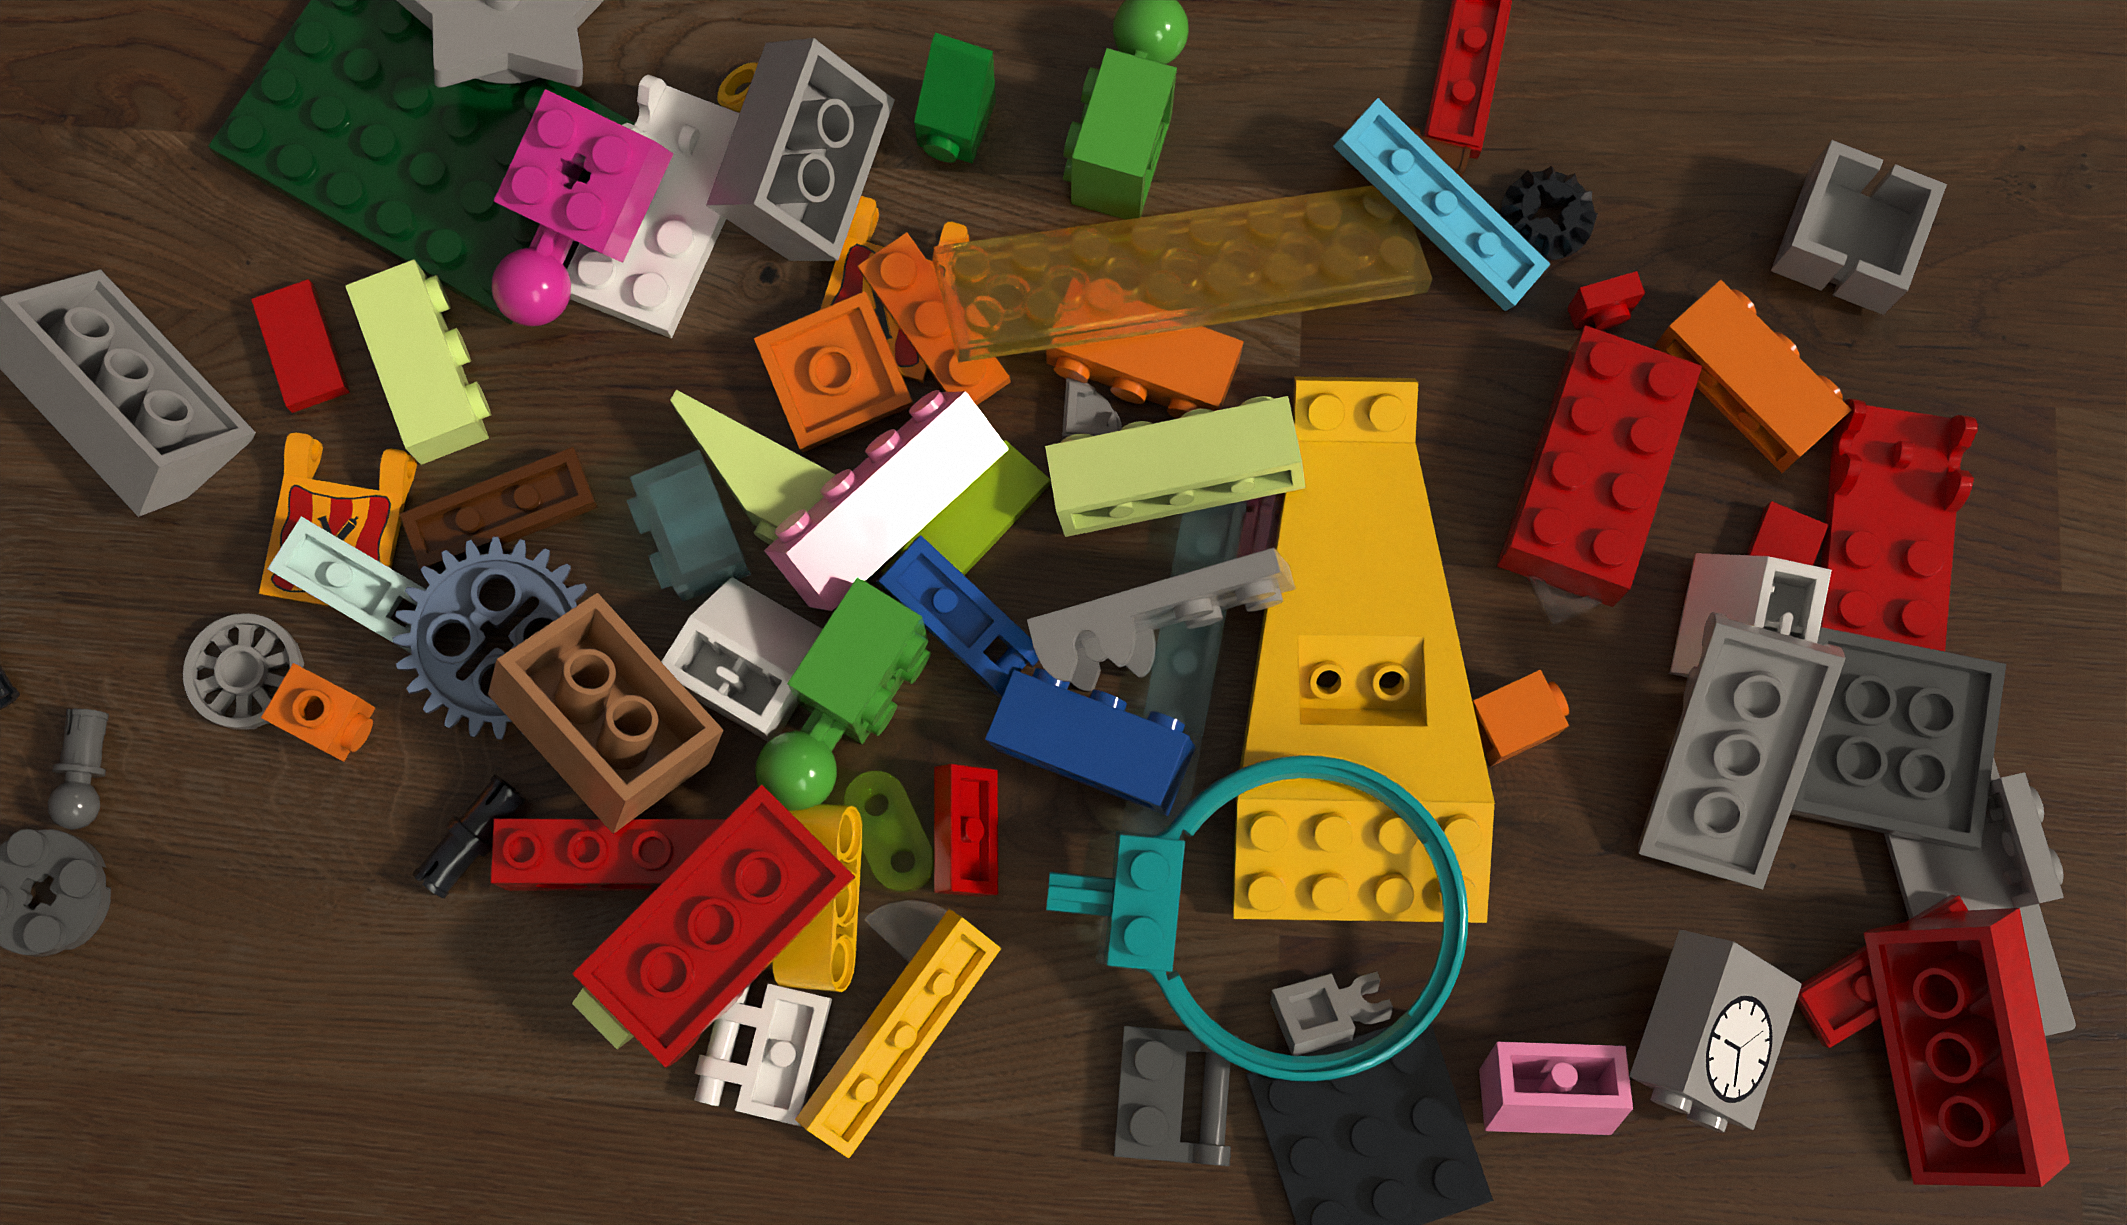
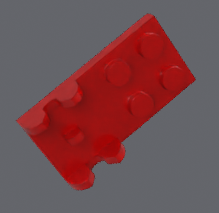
[1820,398,1978,652]
[572,784,856,1068]

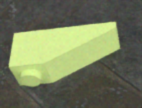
[670,390,836,545]

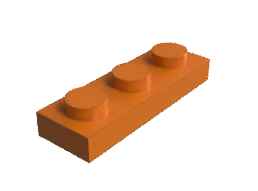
[858,232,1011,406]

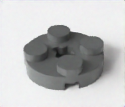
[0,829,111,957]

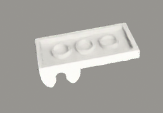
[567,75,740,339]

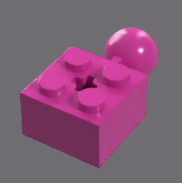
[491,89,674,326]

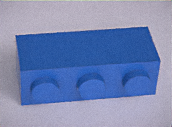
[985,668,1196,816]

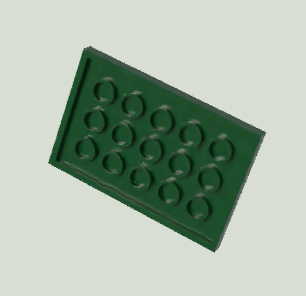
[208,0,635,325]

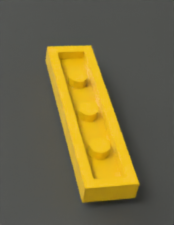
[795,909,1001,1158]

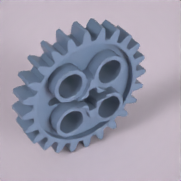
[393,537,587,740]

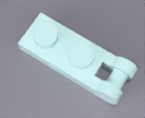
[267,516,426,654]

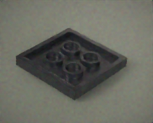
[1245,1023,1494,1225]

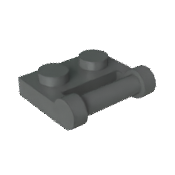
[1114,1026,1239,1166]

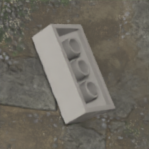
[0,269,256,517]

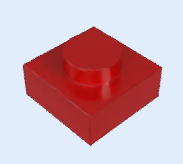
[1567,271,1645,330]

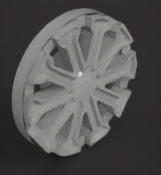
[183,614,304,729]

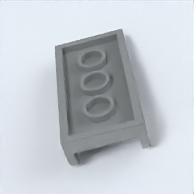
[1027,548,1296,692]
[1638,612,1846,890]

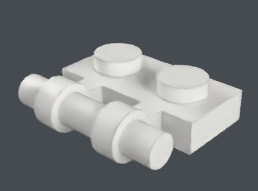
[694,984,832,1126]

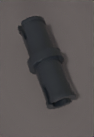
[412,774,526,899]

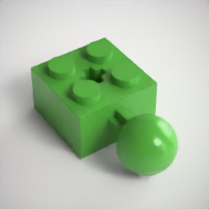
[1063,0,1189,223]
[755,577,931,811]

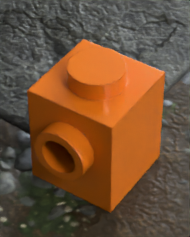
[261,663,375,762]

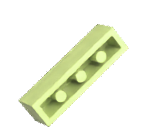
[1045,396,1306,537]

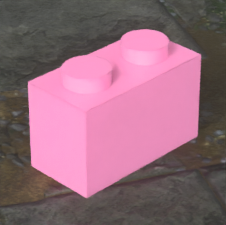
[1479,1042,1633,1135]

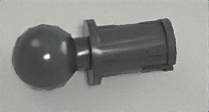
[48,708,109,830]

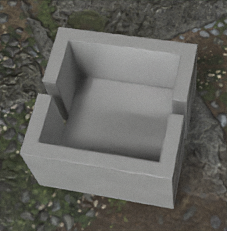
[1771,140,1947,315]

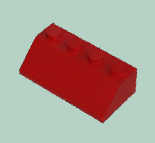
[1864,908,2070,1187]

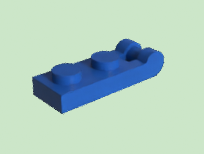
[876,535,1039,699]

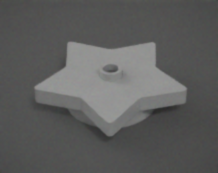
[397,0,604,88]

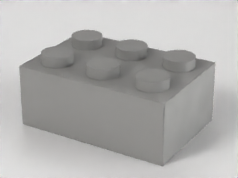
[706,38,895,261]

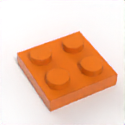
[754,291,914,452]

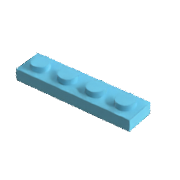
[1333,98,1550,311]

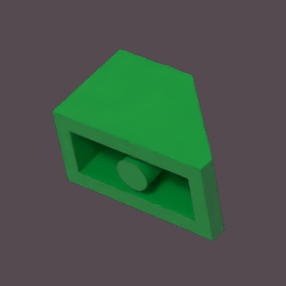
[914,32,996,164]

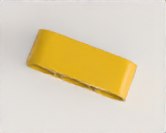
[773,804,862,992]

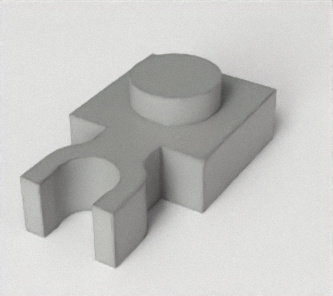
[1270,972,1393,1056]

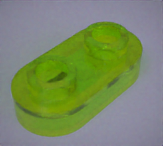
[844,771,934,893]

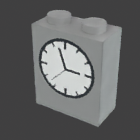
[1629,930,1802,1133]

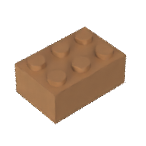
[488,593,723,834]

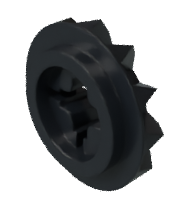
[1500,166,1598,260]

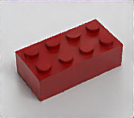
[1497,325,1702,608]

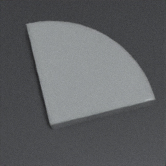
[1062,378,1122,440]

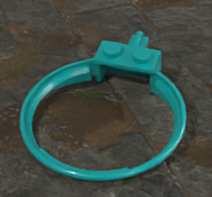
[1046,755,1468,1081]

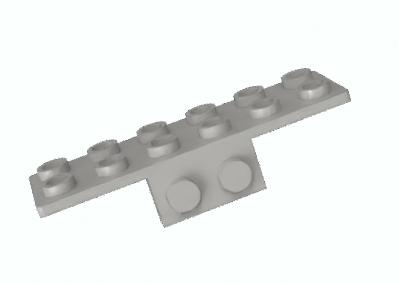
[1884,758,2076,1036]

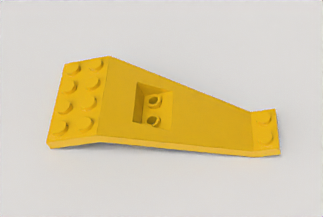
[1232,376,1495,923]

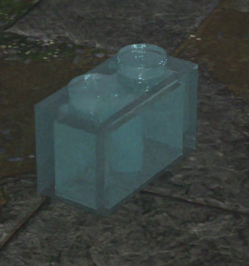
[627,450,751,602]

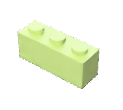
[345,260,491,465]

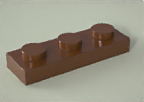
[400,447,598,571]

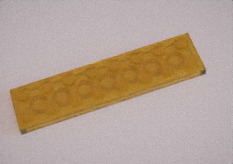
[933,185,1432,363]

